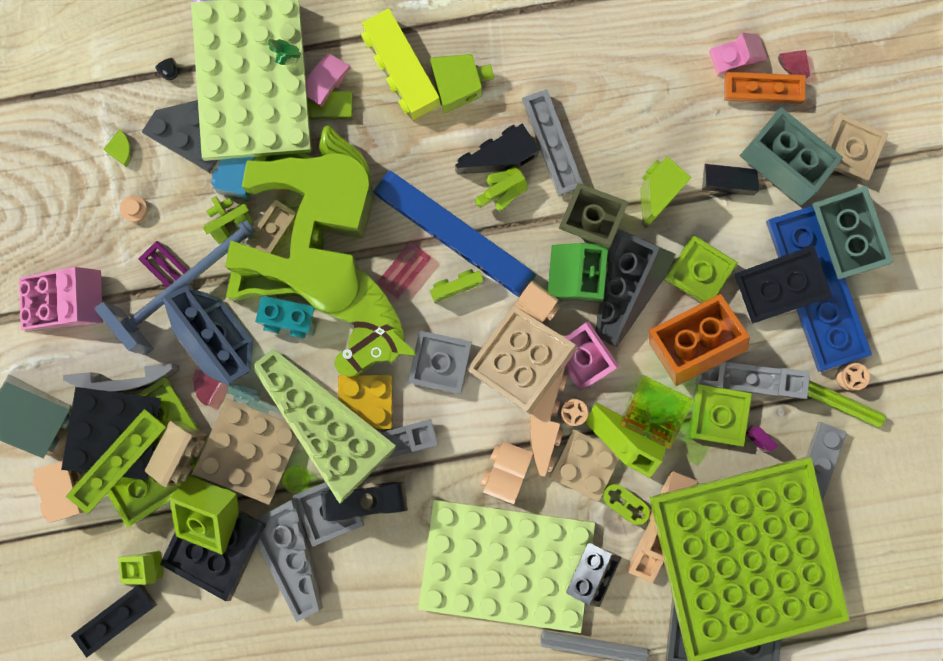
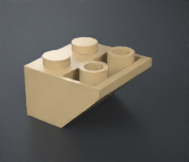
[145,421,207,487]

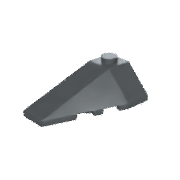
[595,229,676,347]

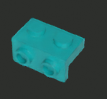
[255,296,316,339]

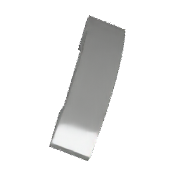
[695,361,810,399]
[63,363,180,392]
[381,419,438,459]

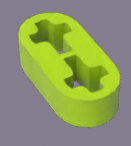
[602,484,650,525]

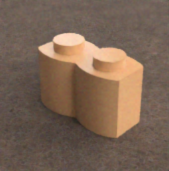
[515,281,560,323]
[480,441,533,504]

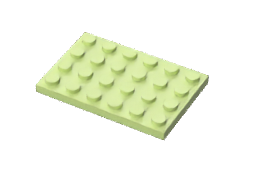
[191,0,312,161]
[418,499,595,633]

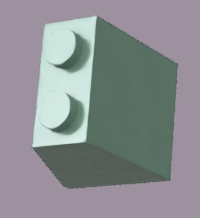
[0,374,71,459]

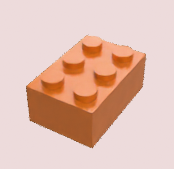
[648,294,750,386]

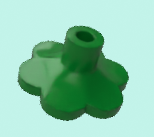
[268,39,301,65]

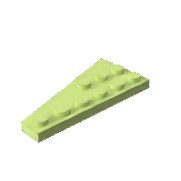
[254,349,396,504]

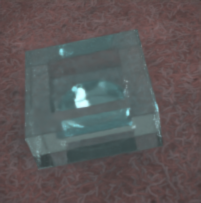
[227,383,261,405]

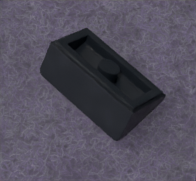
[702,164,759,196]

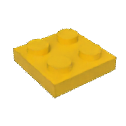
[338,375,393,429]

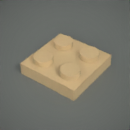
[825,113,888,183]
[549,429,619,502]

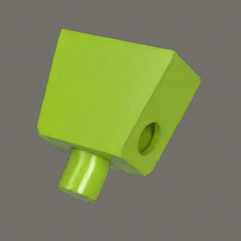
[430,54,494,113]

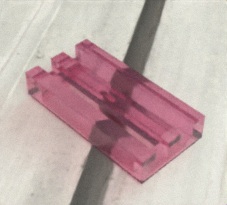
[377,241,431,299]

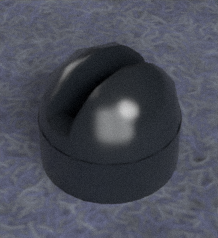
[155,58,179,80]

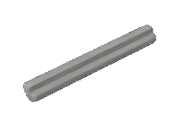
[540,631,649,661]

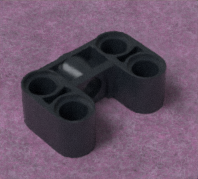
[321,482,408,521]

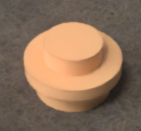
[120,195,148,222]

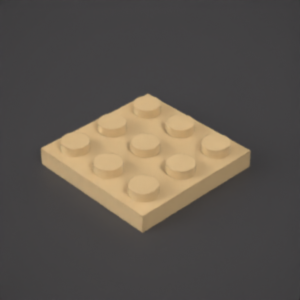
[466,305,578,414]
[192,398,298,505]

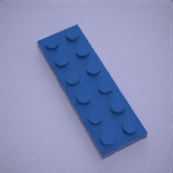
[766,206,872,372]

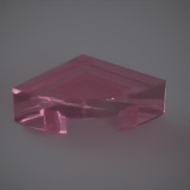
[778,50,810,78]
[193,369,221,406]

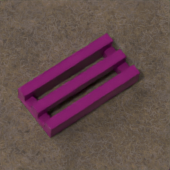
[138,241,194,287]

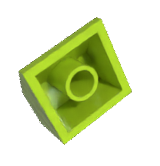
[640,156,692,228]
[169,476,239,555]

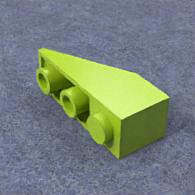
[585,402,668,478]

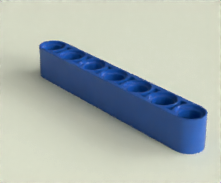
[373,170,536,297]

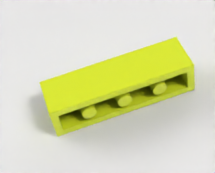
[360,8,440,120]

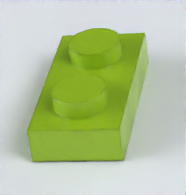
[429,269,483,303]

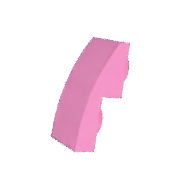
[306,53,351,108]

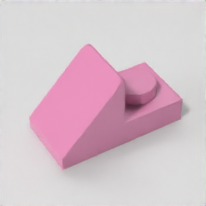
[709,33,767,76]

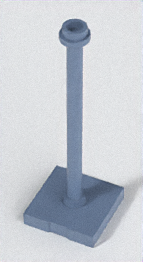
[94,220,257,355]

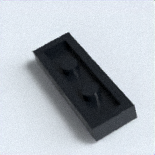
[71,584,157,658]

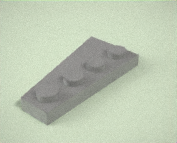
[257,498,323,622]

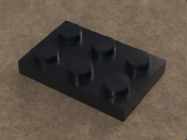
[734,245,833,324]

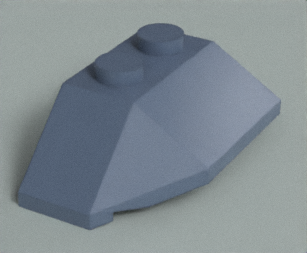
[163,285,253,386]

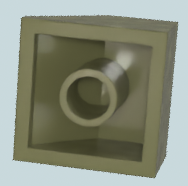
[559,183,628,248]

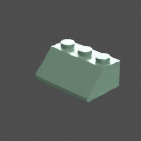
[739,107,843,206]
[812,185,893,280]

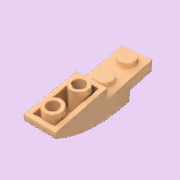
[529,368,567,477]
[626,470,697,583]

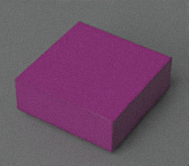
[746,426,778,452]

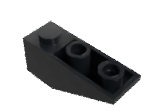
[455,123,540,175]

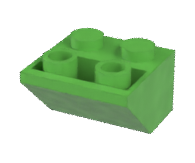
[547,243,608,303]

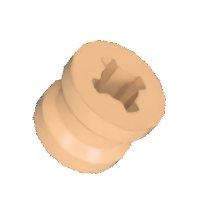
[836,363,870,391]
[560,399,588,426]

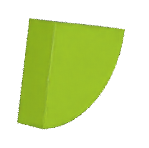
[103,129,131,167]

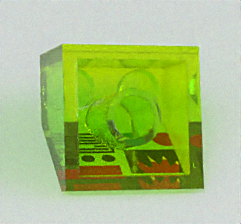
[620,375,694,449]

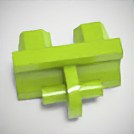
[202,196,253,244]

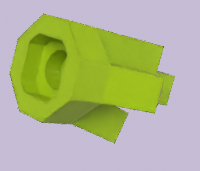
[475,167,528,212]

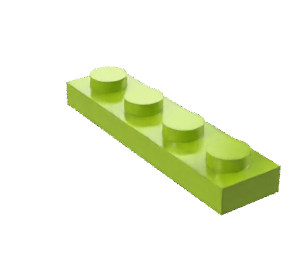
[65,409,167,514]

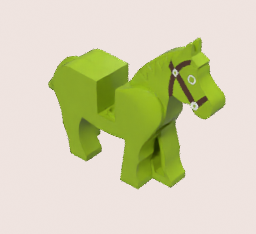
[225,125,416,377]

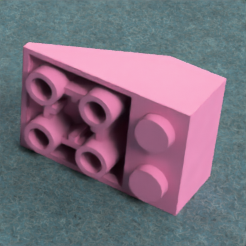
[19,267,103,330]

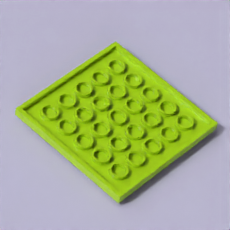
[649,457,850,661]

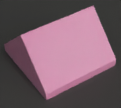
[564,321,619,391]

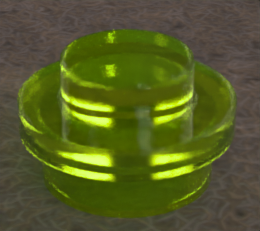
[282,466,310,493]

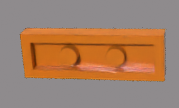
[724,72,806,104]

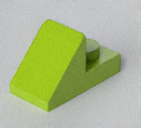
[118,551,163,585]

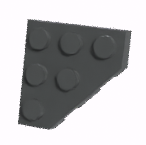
[142,100,218,173]

